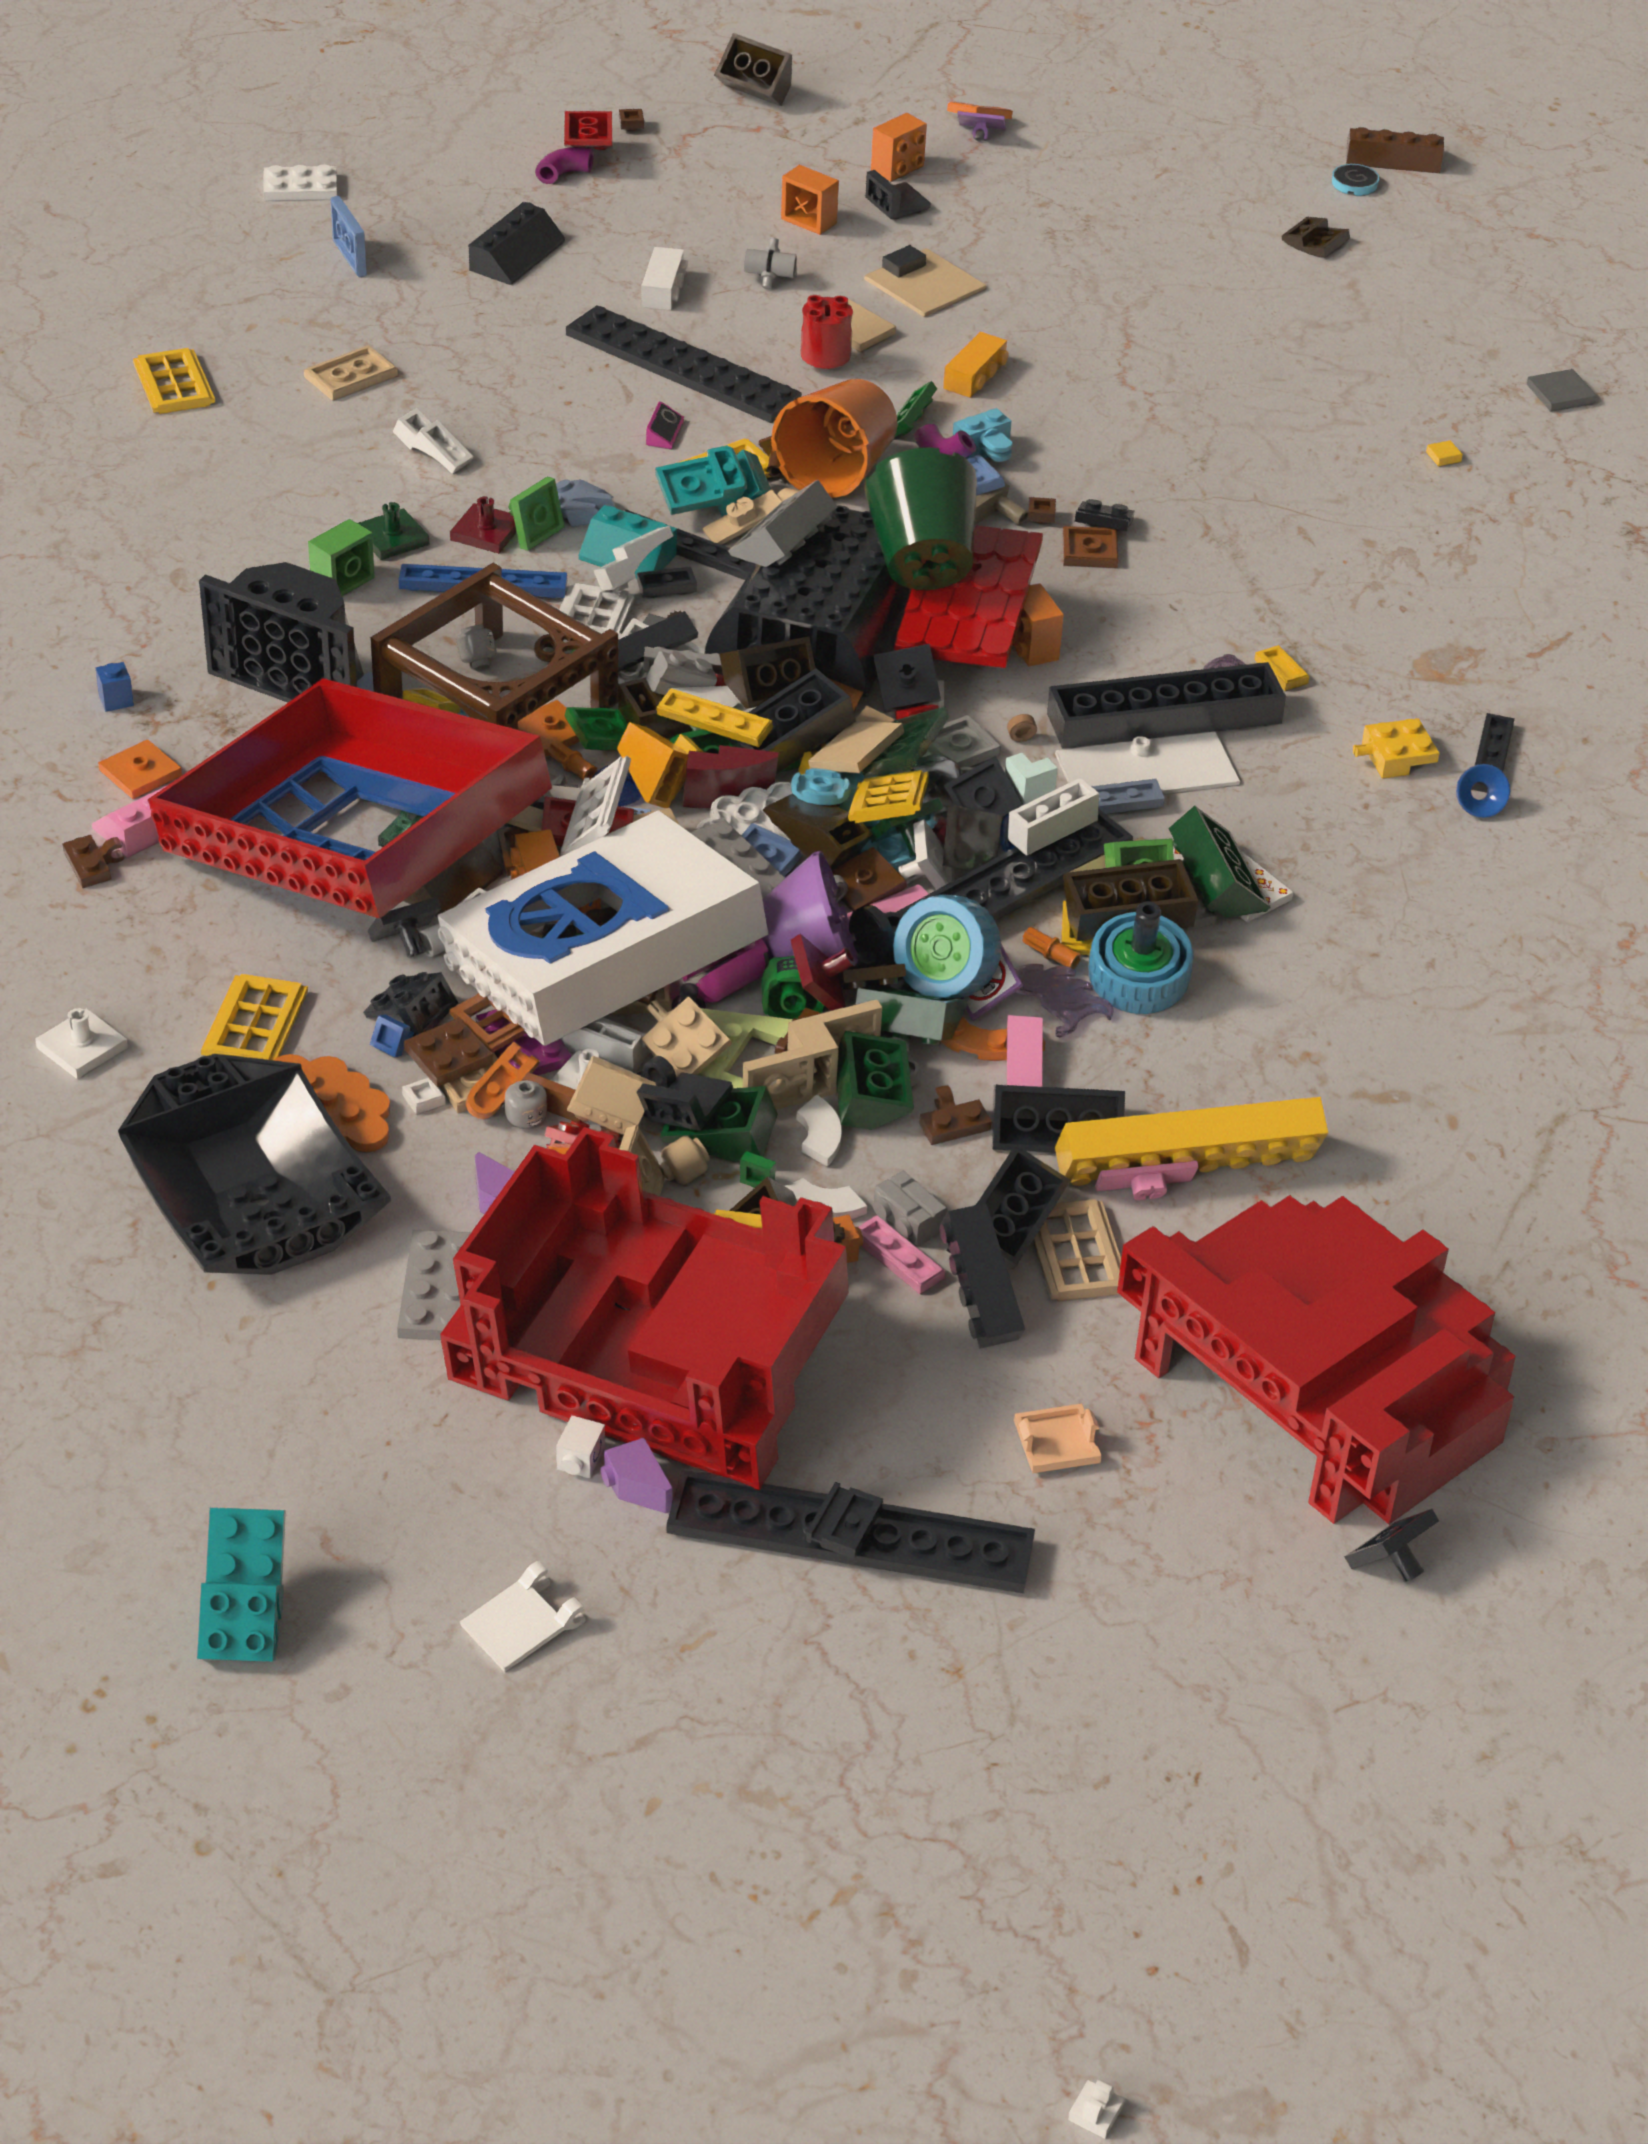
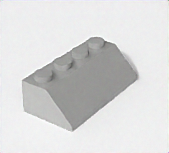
[728,480,837,567]

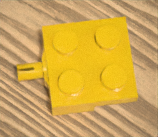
[1353,718,1440,779]

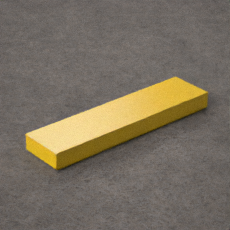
[656,688,773,747]

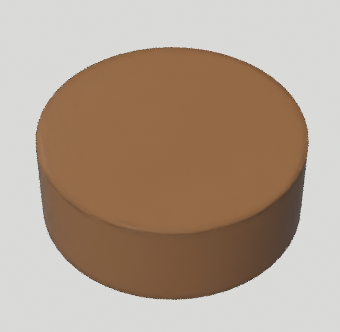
[1007,714,1037,742]

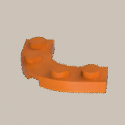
[941,1016,1046,1061]

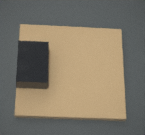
[864,245,986,317]

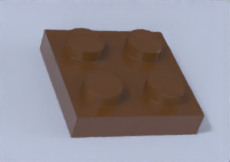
[404,1017,493,1087]

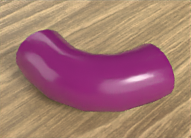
[535,147,594,184]
[913,424,976,458]

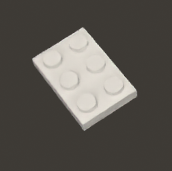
[263,164,337,201]

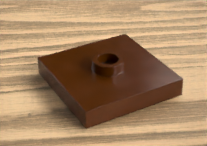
[832,847,907,911]

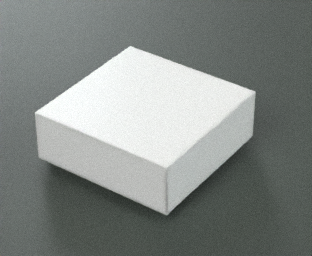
[402,1078,446,1115]

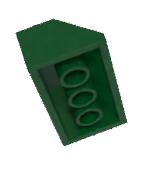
[1168,805,1271,918]

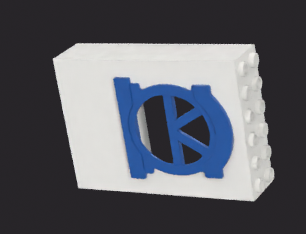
[438,810,768,1046]

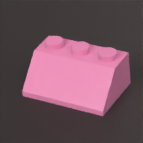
[92,785,168,858]

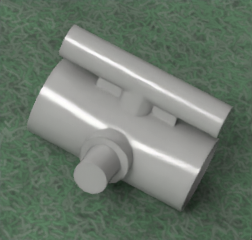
[744,238,798,289]

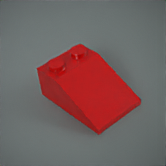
[564,111,613,150]

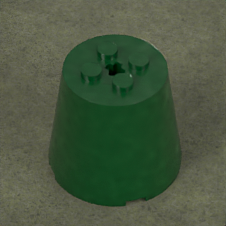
[865,448,977,590]

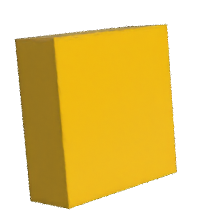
[1426,440,1463,467]

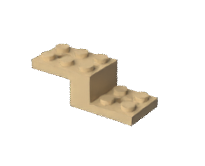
[742,999,882,1110]

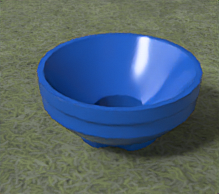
[1456,764,1510,818]

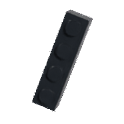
[939,1203,1026,1349]

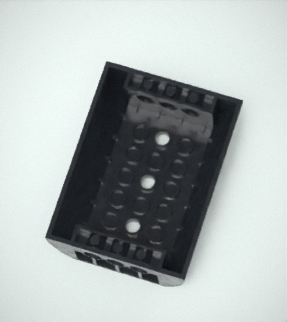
[704,505,912,697]

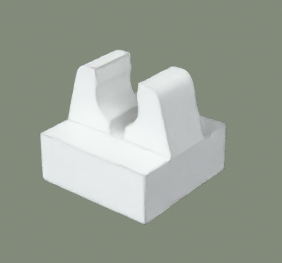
[1068,2080,1125,2139]

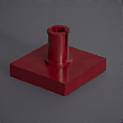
[450,496,517,554]
[790,933,855,1011]

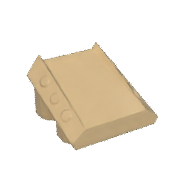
[567,1056,656,1135]

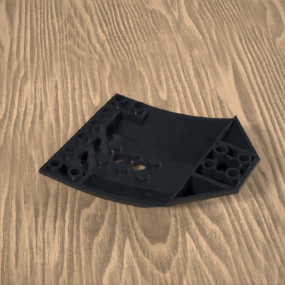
[118,1054,391,1275]

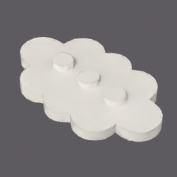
[696,782,792,840]

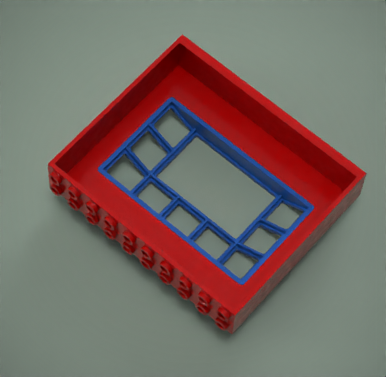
[148,678,552,919]

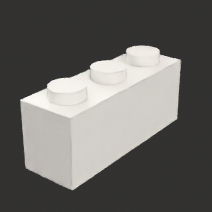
[641,247,688,310]
[1008,777,1099,856]

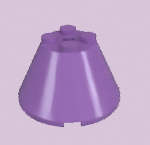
[762,851,858,970]

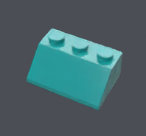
[578,505,677,579]

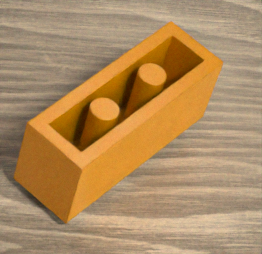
[943,331,1009,398]

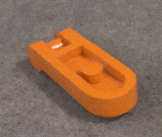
[466,1042,540,1119]

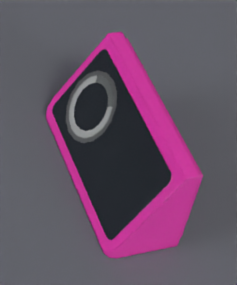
[646,401,684,449]

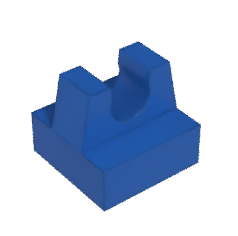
[369,1014,414,1057]

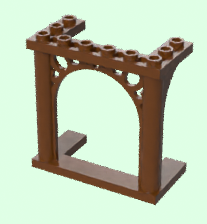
[370,562,619,730]

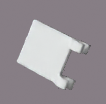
[460,1561,586,1672]

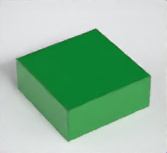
[740,1151,776,1188]

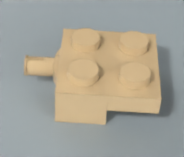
[641,997,732,1078]

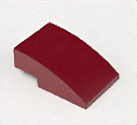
[683,745,779,808]

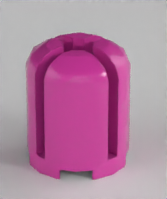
[682,938,768,1003]

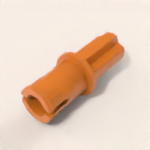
[548,741,598,781]
[1022,927,1081,971]

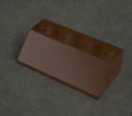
[1346,127,1444,174]

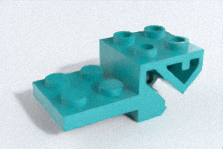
[655,445,771,517]
[197,1507,286,1662]

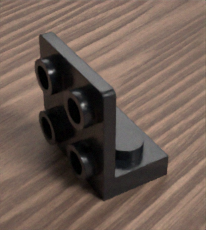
[865,170,931,219]
[363,972,458,1037]
[636,1072,734,1131]

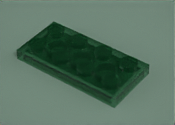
[862,706,950,778]

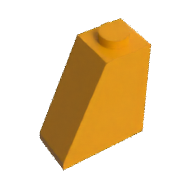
[617,722,688,808]

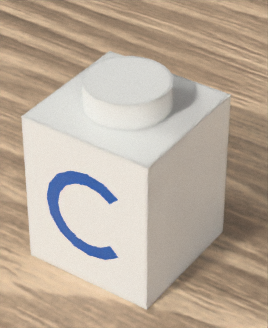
[556,1415,605,1478]

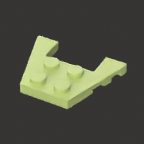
[698,1008,792,1088]

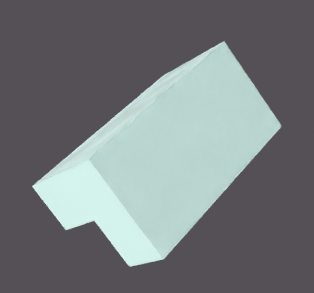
[1005,753,1058,823]

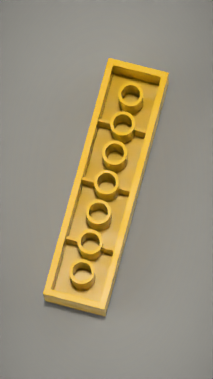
[1055,1096,1329,1186]

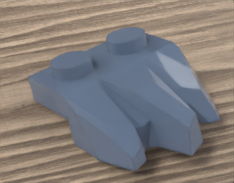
[556,479,615,527]

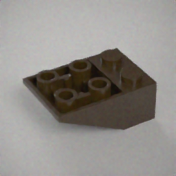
[618,678,694,739]
[763,794,873,870]

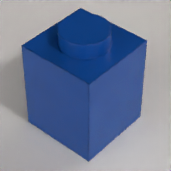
[95,662,134,712]

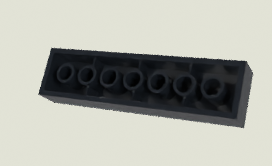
[1047,662,1286,749]

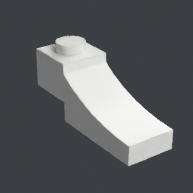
[393,408,474,474]
[594,526,673,593]

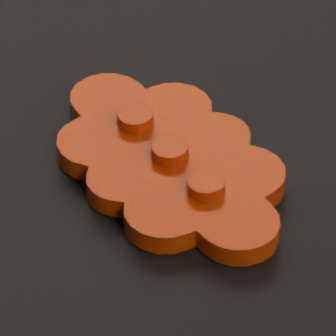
[274,1054,390,1152]

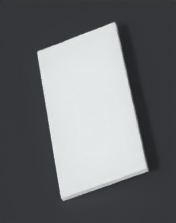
[1055,731,1240,794]

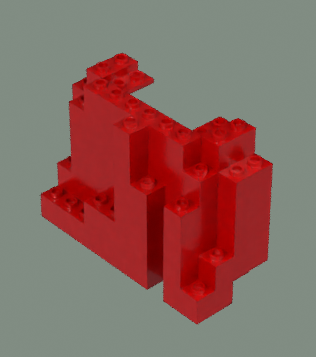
[440,1127,849,1490]
[1117,1195,1516,1525]

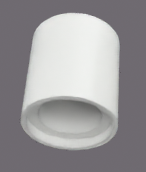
[419,923,446,957]

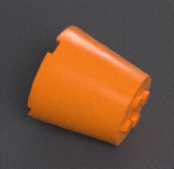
[771,379,897,498]

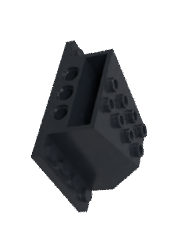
[199,562,364,703]

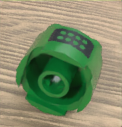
[761,956,824,1020]

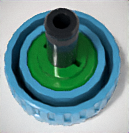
[1088,901,1194,1014]

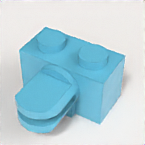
[953,408,1012,462]

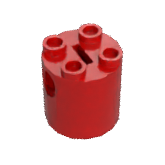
[800,295,853,369]

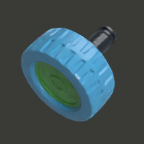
[893,895,1001,999]

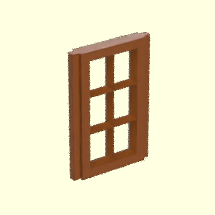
[449,993,527,1053]

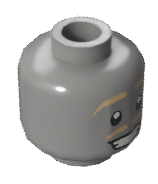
[456,624,497,668]
[505,1080,547,1129]

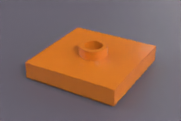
[518,700,580,757]
[98,739,182,799]

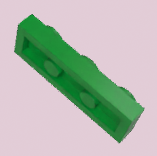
[895,381,938,436]

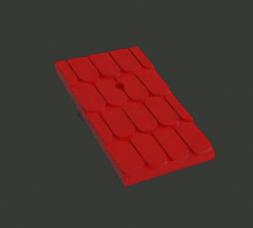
[894,525,1043,668]

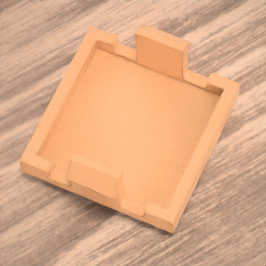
[1014,1403,1101,1474]

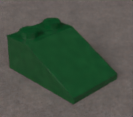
[660,1086,778,1161]

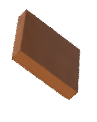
[1062,526,1118,568]

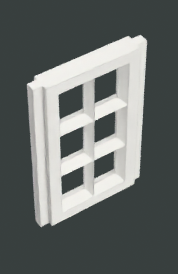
[546,583,635,653]
[559,756,631,857]

